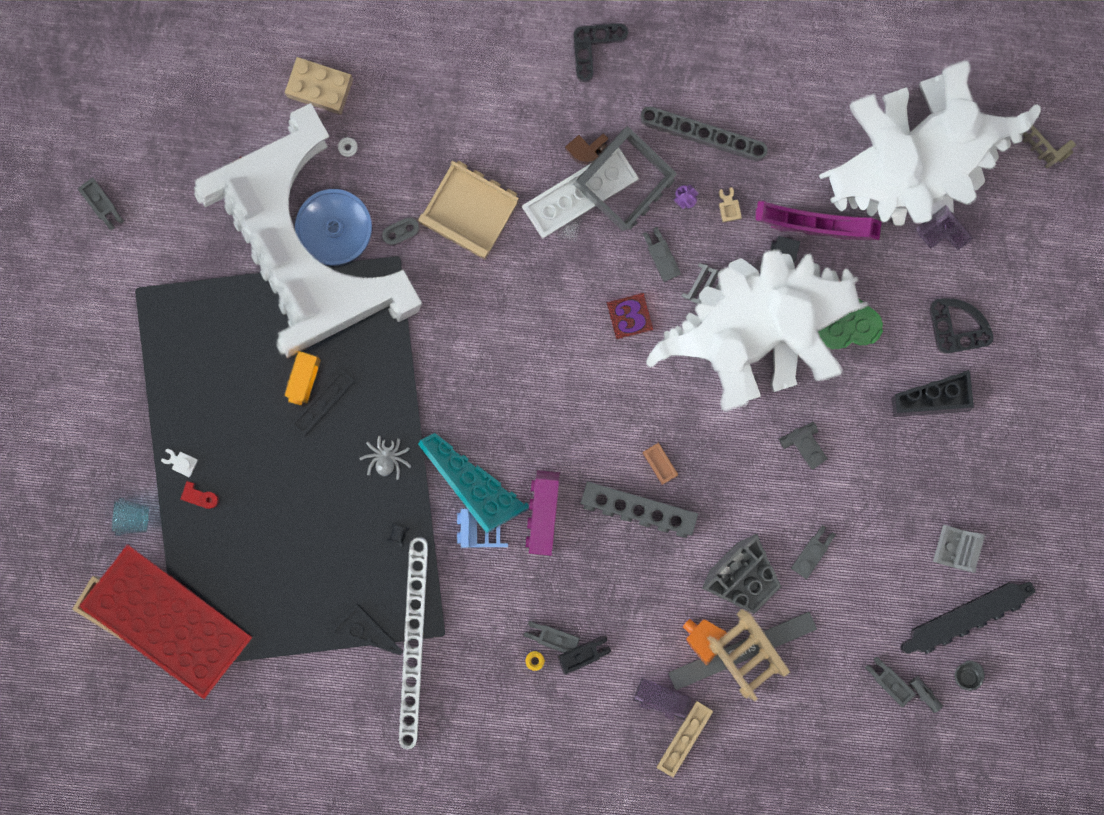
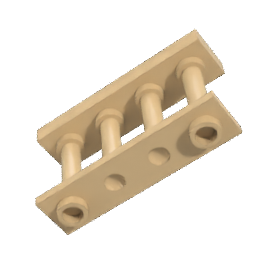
[707,609,790,701]

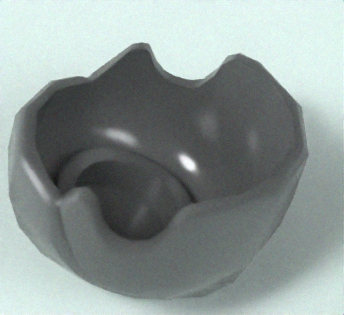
[954,660,985,691]

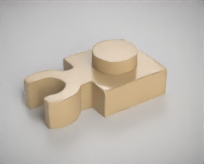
[719,187,742,223]

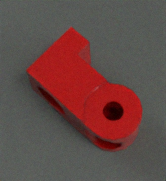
[180,481,219,509]

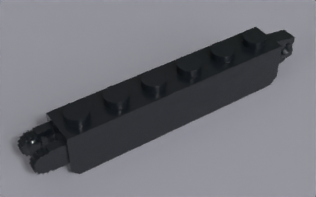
[900,582,1036,654]

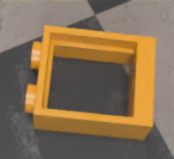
[285,351,321,406]

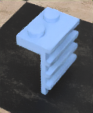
[457,509,508,548]

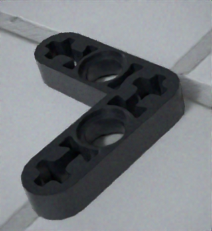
[573,23,628,83]

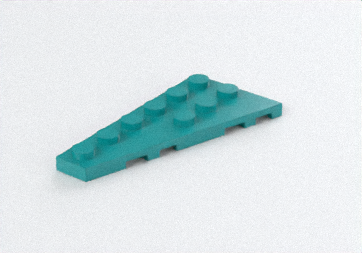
[418,433,529,533]

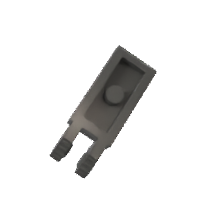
[77,177,124,231]
[642,227,681,282]
[790,525,836,579]
[524,621,580,653]
[865,656,916,708]

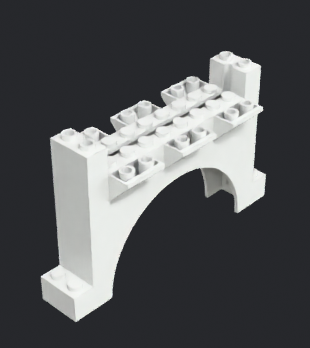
[194,103,422,358]

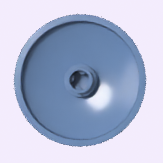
[295,189,372,266]

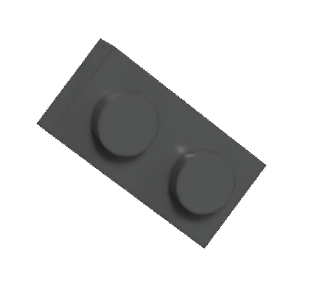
[791,428,828,470]

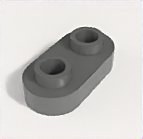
[382,218,419,245]

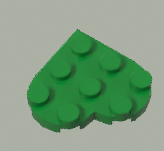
[817,298,883,349]

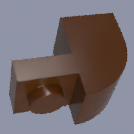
[565,133,609,165]

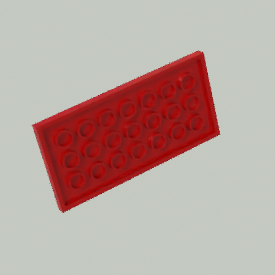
[79,544,252,699]

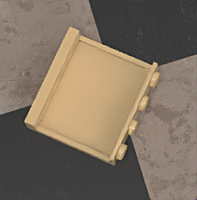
[418,161,519,260]

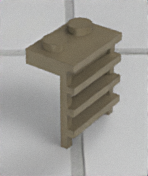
[1022,125,1076,169]

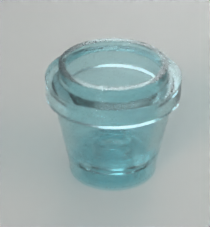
[112,497,149,536]

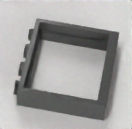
[573,126,677,231]

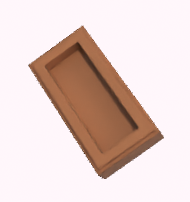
[642,442,678,485]

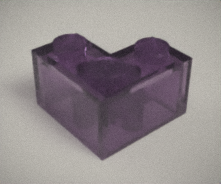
[916,205,973,251]

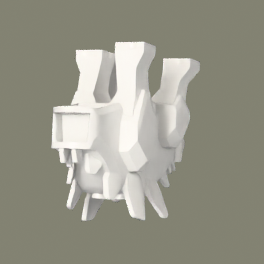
[819,60,1041,226]
[646,250,868,411]

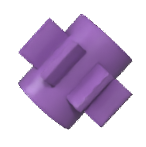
[674,185,699,209]

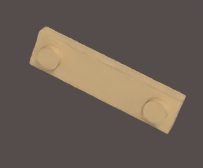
[656,701,713,777]

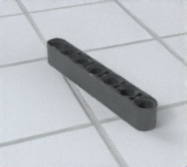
[640,106,768,161]

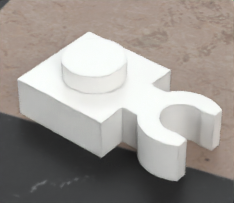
[161,449,198,477]

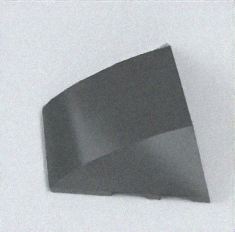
[702,534,781,614]

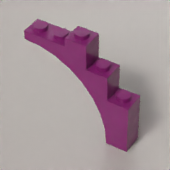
[755,201,882,241]

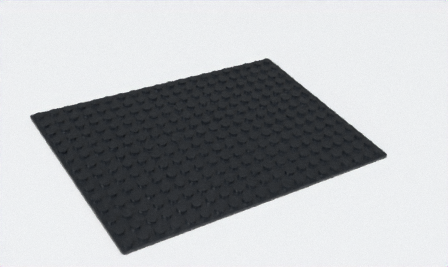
[135,256,445,662]

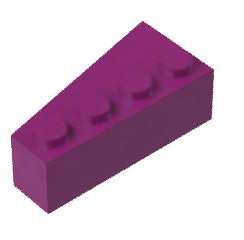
[525,470,560,556]

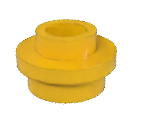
[525,651,545,671]

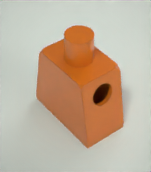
[683,619,727,665]

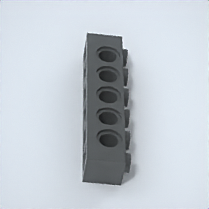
[581,481,698,538]

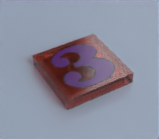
[607,293,653,340]

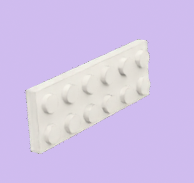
[522,147,639,239]

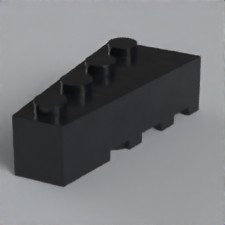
[892,370,974,417]

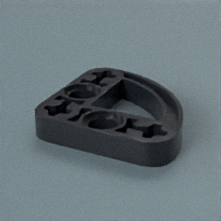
[930,298,993,354]

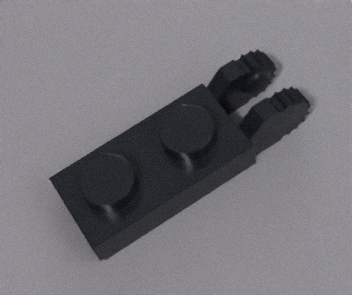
[557,636,611,675]

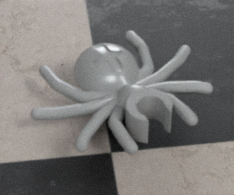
[360,436,411,480]

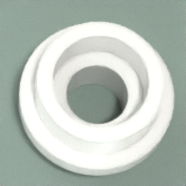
[338,137,357,157]

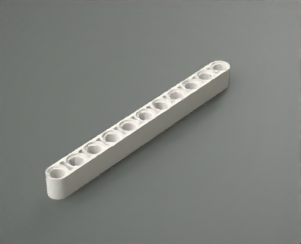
[399,537,428,749]

